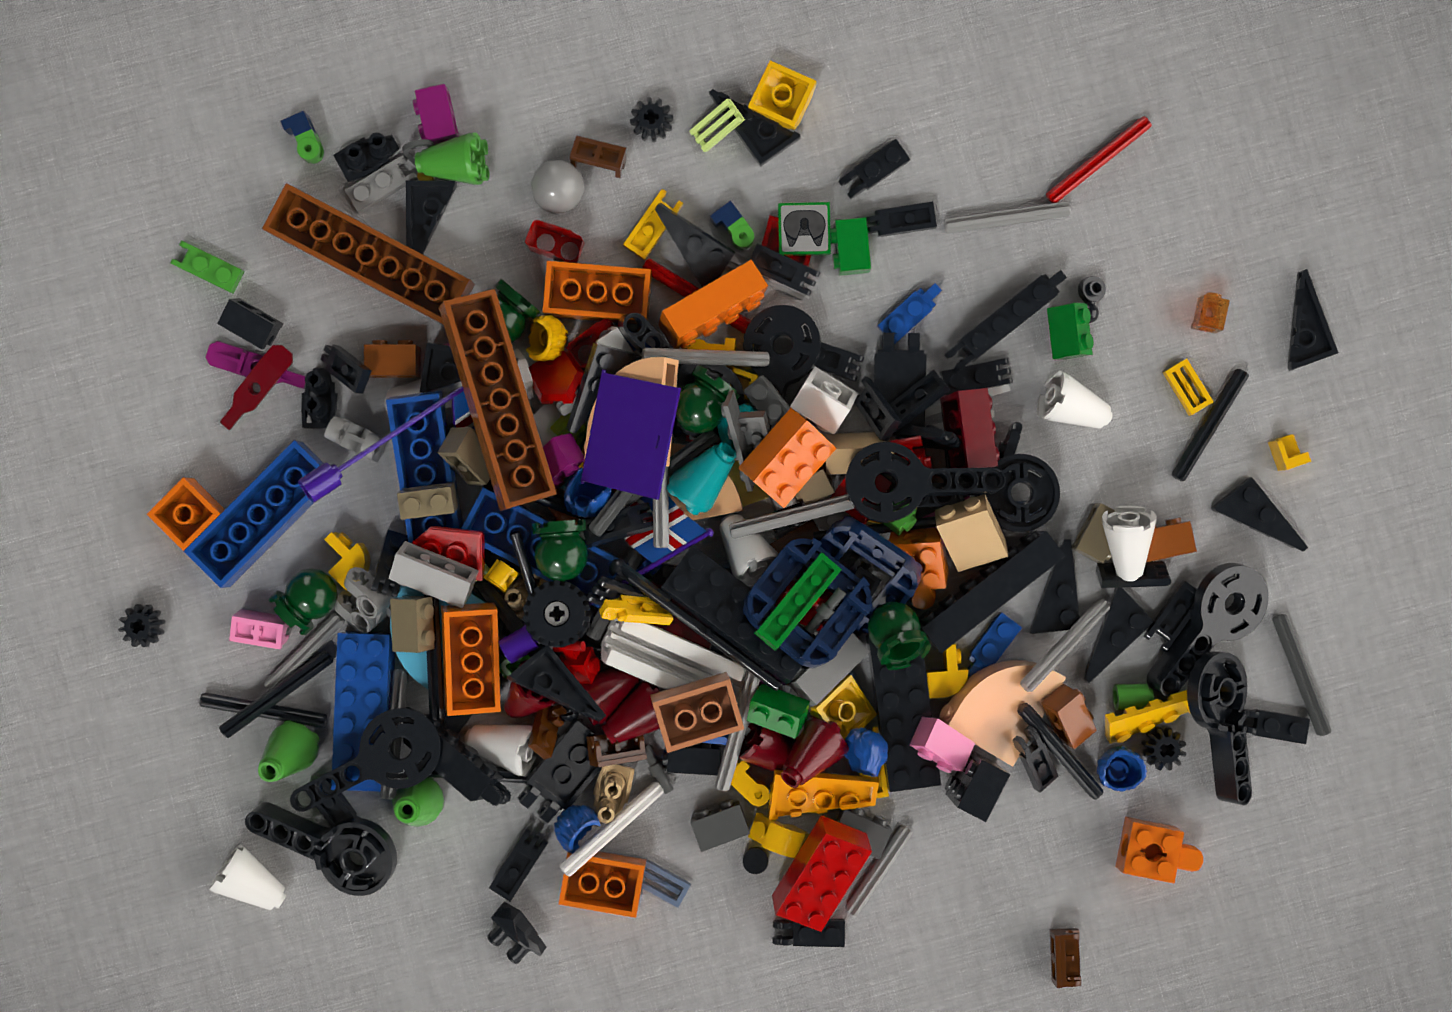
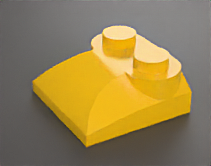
[748,60,817,130]
[809,674,877,744]

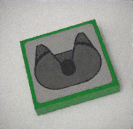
[778,202,831,256]

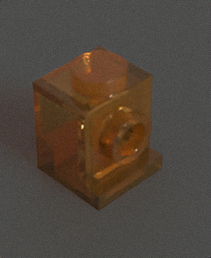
[1191,292,1230,334]

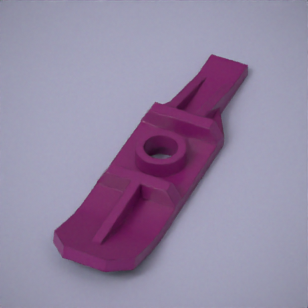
[205,341,306,389]

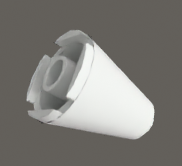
[1036,370,1112,429]
[1102,506,1156,581]
[719,514,779,586]
[465,725,537,777]
[208,844,286,910]

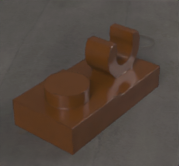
[528,705,567,759]

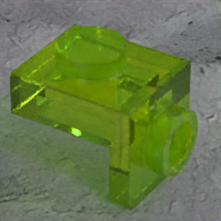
[550,413,587,446]

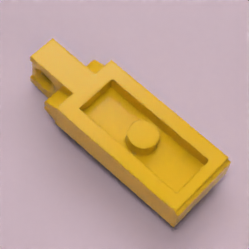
[599,595,673,625]

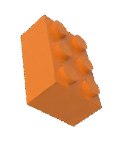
[738,408,837,508]
[558,851,647,918]

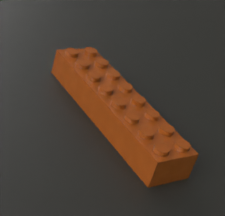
[262,183,475,325]
[439,289,557,511]

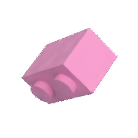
[910,717,975,773]

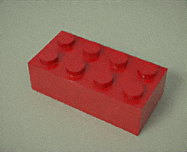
[772,815,872,932]

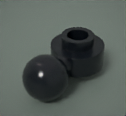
[1078,276,1106,323]

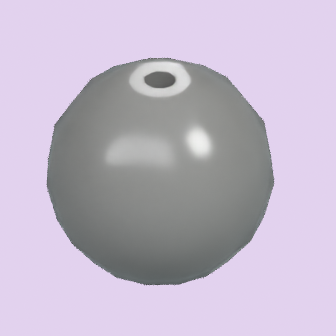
[531,160,584,213]

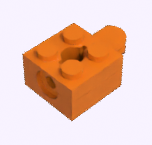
[888,528,949,610]
[1115,816,1203,884]

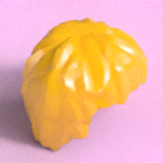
[526,315,568,361]

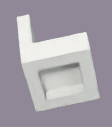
[596,326,633,353]

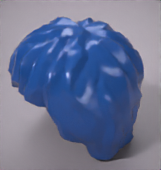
[563,467,612,518]
[845,727,888,777]
[1097,746,1147,792]
[554,805,601,854]

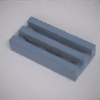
[642,859,691,908]

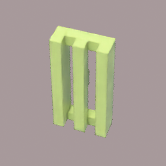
[689,99,745,152]

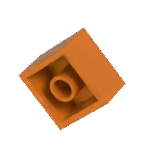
[147,477,225,551]

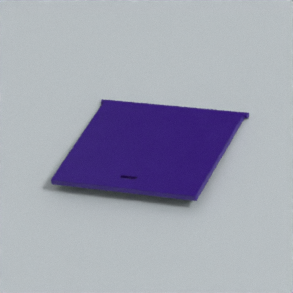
[580,370,681,500]

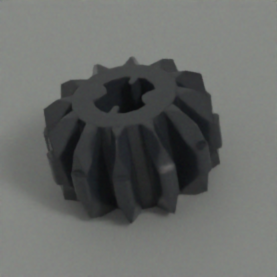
[630,97,674,143]
[118,604,166,648]
[1141,727,1187,771]

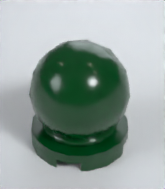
[495,279,541,343]
[675,365,740,433]
[532,519,588,582]
[268,568,337,635]
[868,601,931,670]

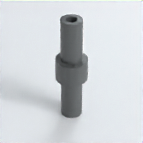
[805,587,846,635]
[645,744,674,794]

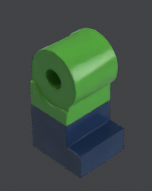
[280,111,324,164]
[710,200,754,251]

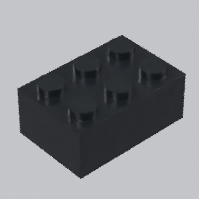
[945,750,1011,822]

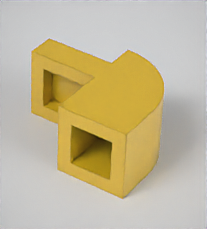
[324,532,371,591]
[926,644,968,699]
[748,813,810,858]

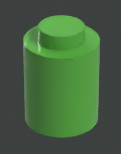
[1112,683,1154,710]

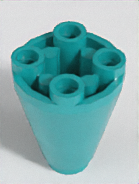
[667,442,737,515]

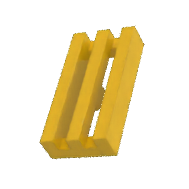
[1162,358,1214,416]

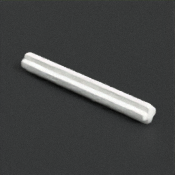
[560,782,664,876]

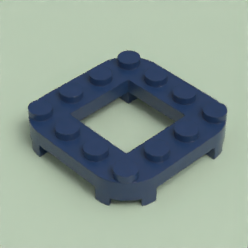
[796,516,922,636]
[743,538,873,668]

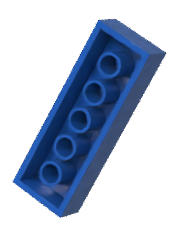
[386,390,463,543]
[184,440,324,588]
[461,487,618,608]
[331,631,395,792]

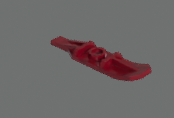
[220,345,293,430]

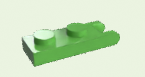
[170,240,245,294]

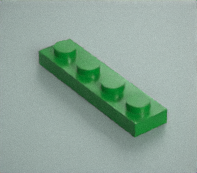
[754,552,842,651]

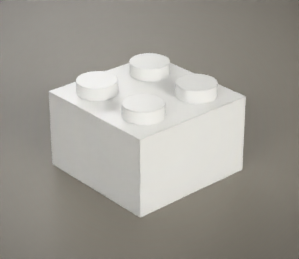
[790,367,858,434]

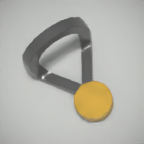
[402,139,434,181]

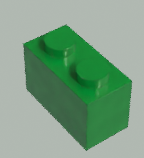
[830,217,871,276]
[1047,303,1094,360]
[747,684,810,739]

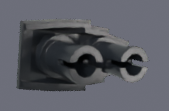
[333,132,400,182]
[301,368,338,429]
[487,902,547,964]

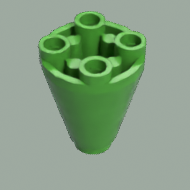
[415,132,490,185]
[258,721,320,782]
[392,777,444,827]

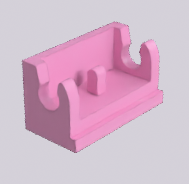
[229,609,289,649]

